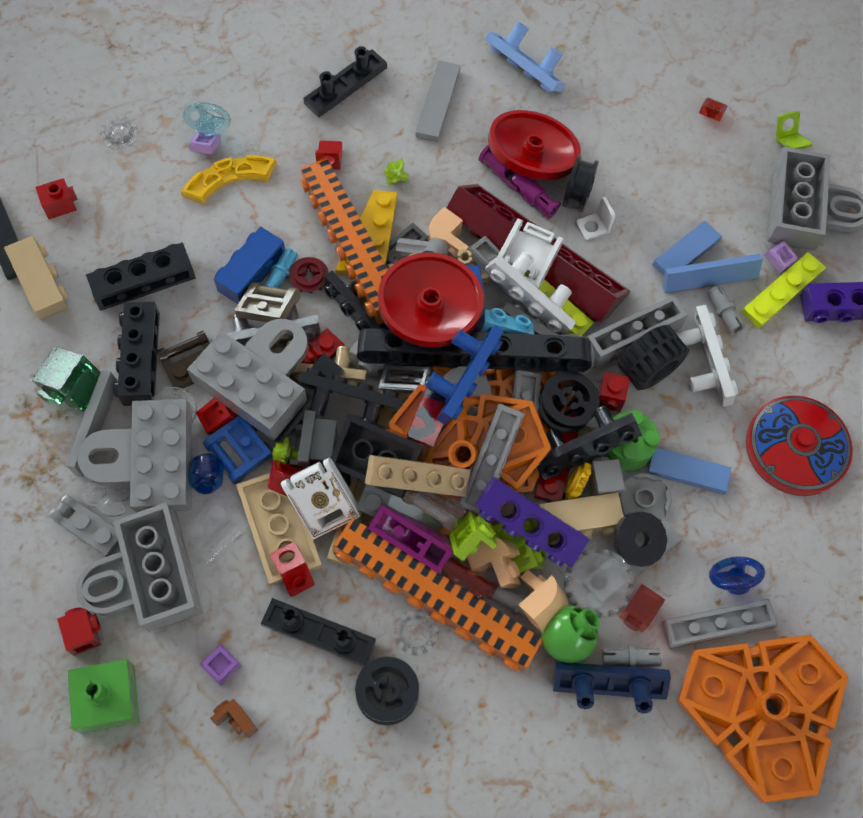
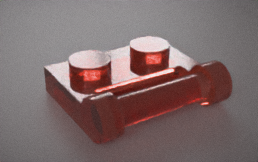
[442,556,499,600]

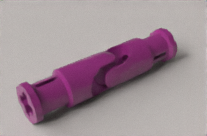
[478,145,561,220]

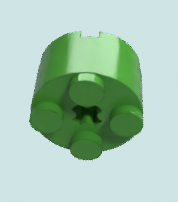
[603,410,660,472]

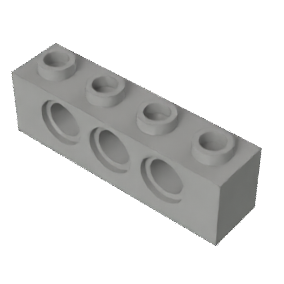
[587,295,688,369]

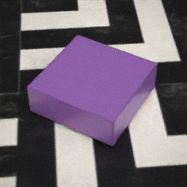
[200,644,241,686]

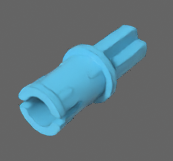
[264,248,297,288]

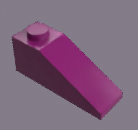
[368,504,453,574]

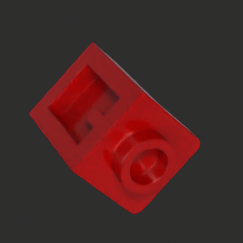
[195,398,239,435]

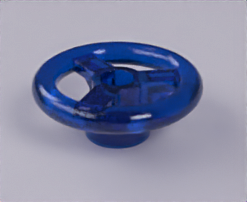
[709,556,765,595]

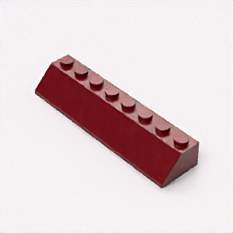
[446,184,630,322]

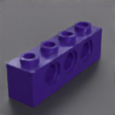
[800,282,863,323]
[475,476,590,568]

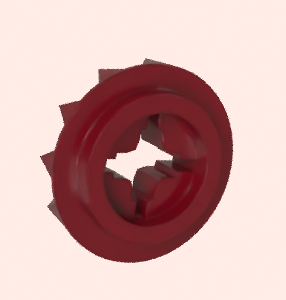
[289,257,329,294]

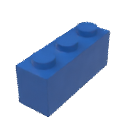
[214,226,285,304]

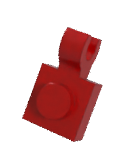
[301,328,345,365]

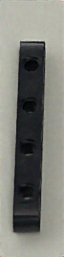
[356,329,592,372]

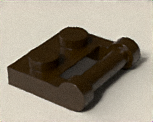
[156,330,210,392]

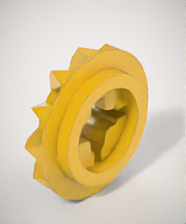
[564,462,592,500]

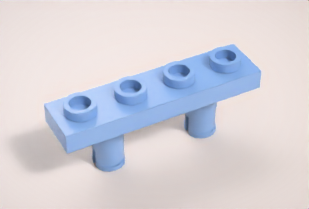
[485,21,566,93]

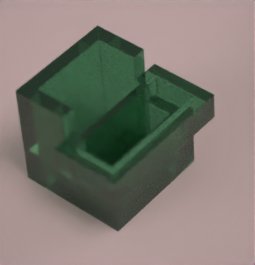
[31,346,101,412]

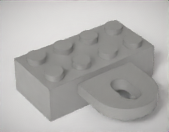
[768,146,863,250]
[187,319,308,441]
[77,399,192,513]
[77,502,203,632]

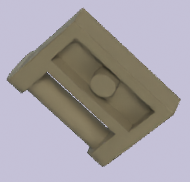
[234,282,300,322]

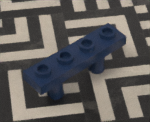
[552,662,671,713]

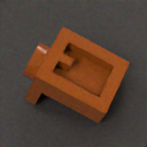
[210,699,258,737]

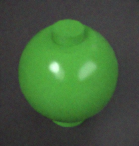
[541,605,600,663]

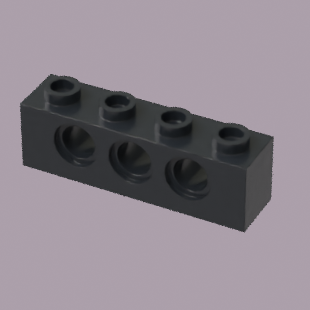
[86,242,196,311]

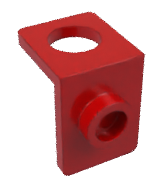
[315,140,343,170]
[270,542,315,597]

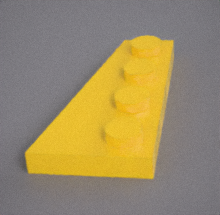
[335,190,398,276]

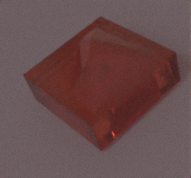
[699,97,728,122]

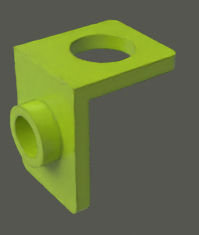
[776,110,812,150]

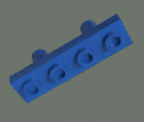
[425,325,504,425]

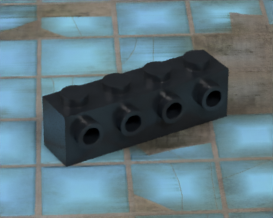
[114,301,160,406]

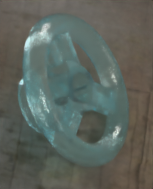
[183,102,231,137]

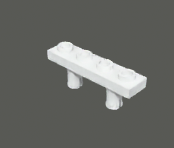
[484,251,576,333]
[676,305,738,407]

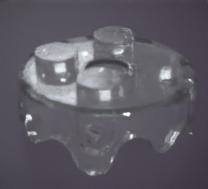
[563,548,634,619]

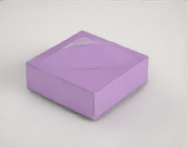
[189,131,221,155]
[764,240,799,274]

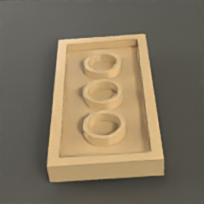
[236,473,322,586]

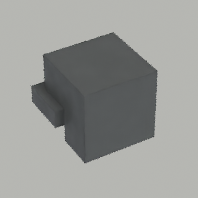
[290,410,339,470]

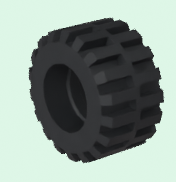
[618,325,689,390]

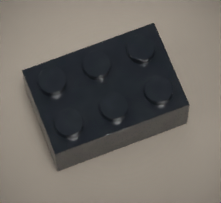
[331,414,430,497]

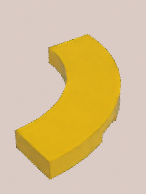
[181,155,277,204]

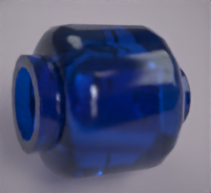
[188,453,224,494]

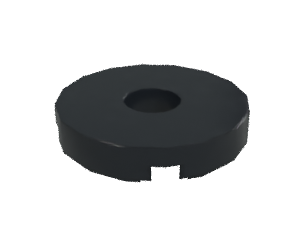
[614,511,667,567]

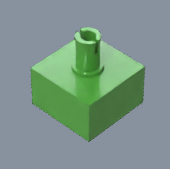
[68,659,140,734]

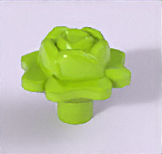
[384,159,409,186]
[272,437,299,464]

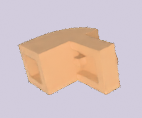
[428,207,469,259]
[467,537,521,589]
[519,570,568,634]

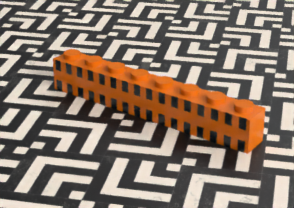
[299,158,388,325]
[333,518,542,672]

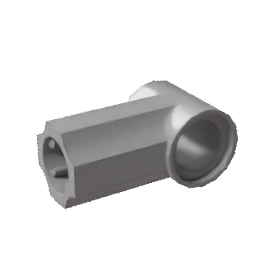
[395,238,449,260]

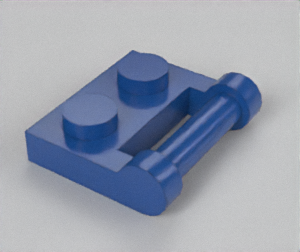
[203,416,273,484]

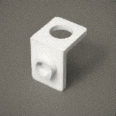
[576,197,615,241]

